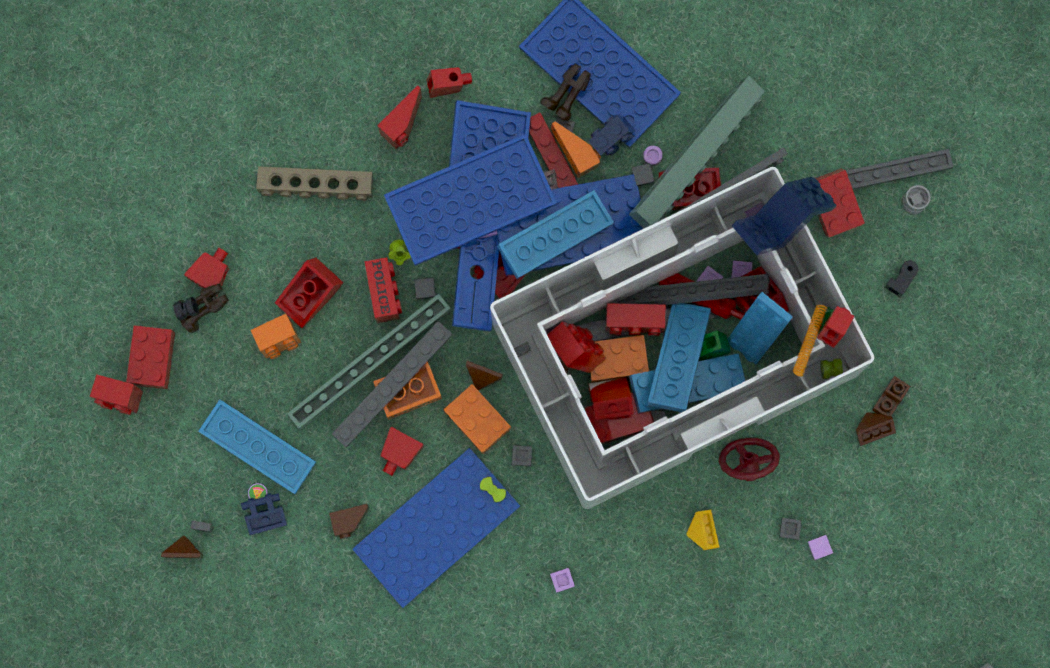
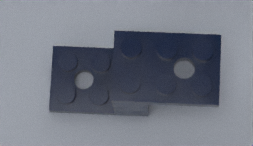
[731,177,837,256]

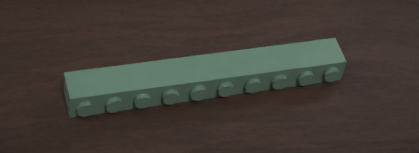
[629,76,765,228]
[287,294,451,431]

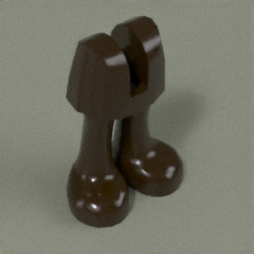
[540,63,591,122]
[179,283,229,333]

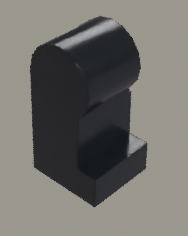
[884,260,918,298]

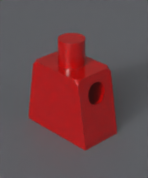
[426,67,472,98]
[184,247,229,296]
[381,427,424,476]

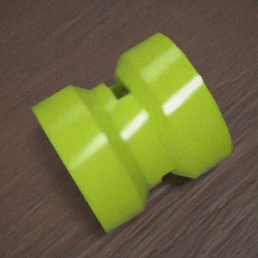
[820,358,843,379]

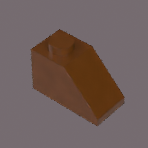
[329,504,369,539]

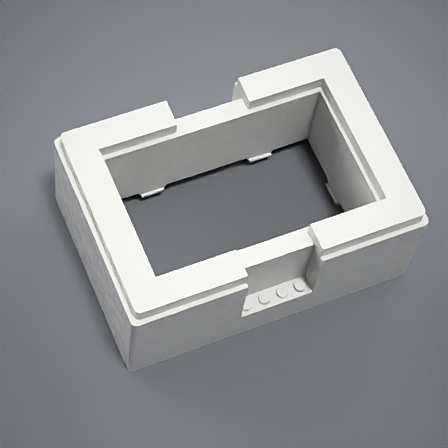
[490,167,874,509]

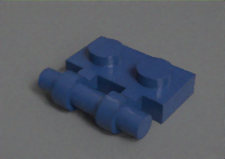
[241,493,287,535]

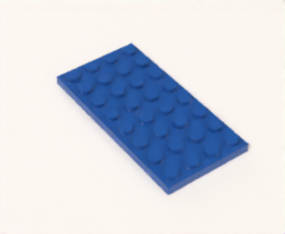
[519,0,681,148]
[384,134,557,266]
[496,174,644,276]
[352,448,520,608]

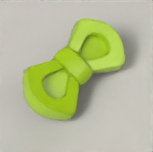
[480,477,506,503]

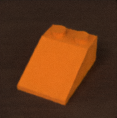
[550,121,601,178]

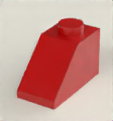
[817,306,855,348]

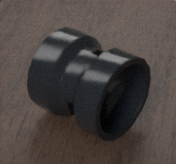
[173,297,199,321]

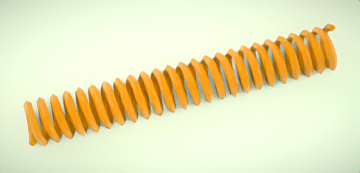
[793,305,827,377]

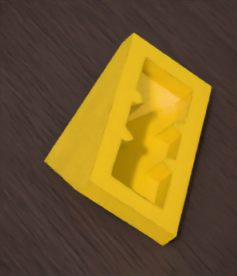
[686,510,719,550]

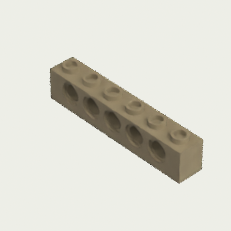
[256,166,373,201]

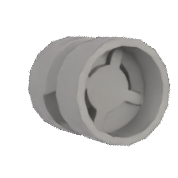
[902,185,931,214]

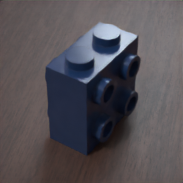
[589,115,636,156]

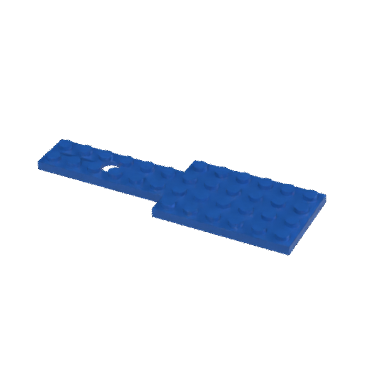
[449,100,531,332]

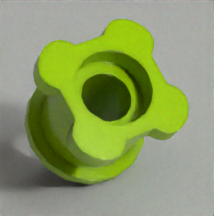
[388,239,411,265]

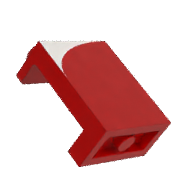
[588,378,634,420]

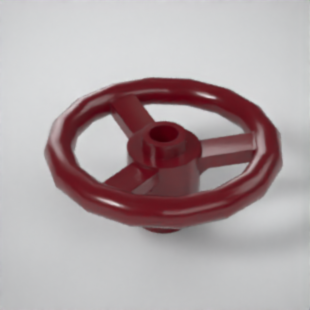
[718,437,780,481]

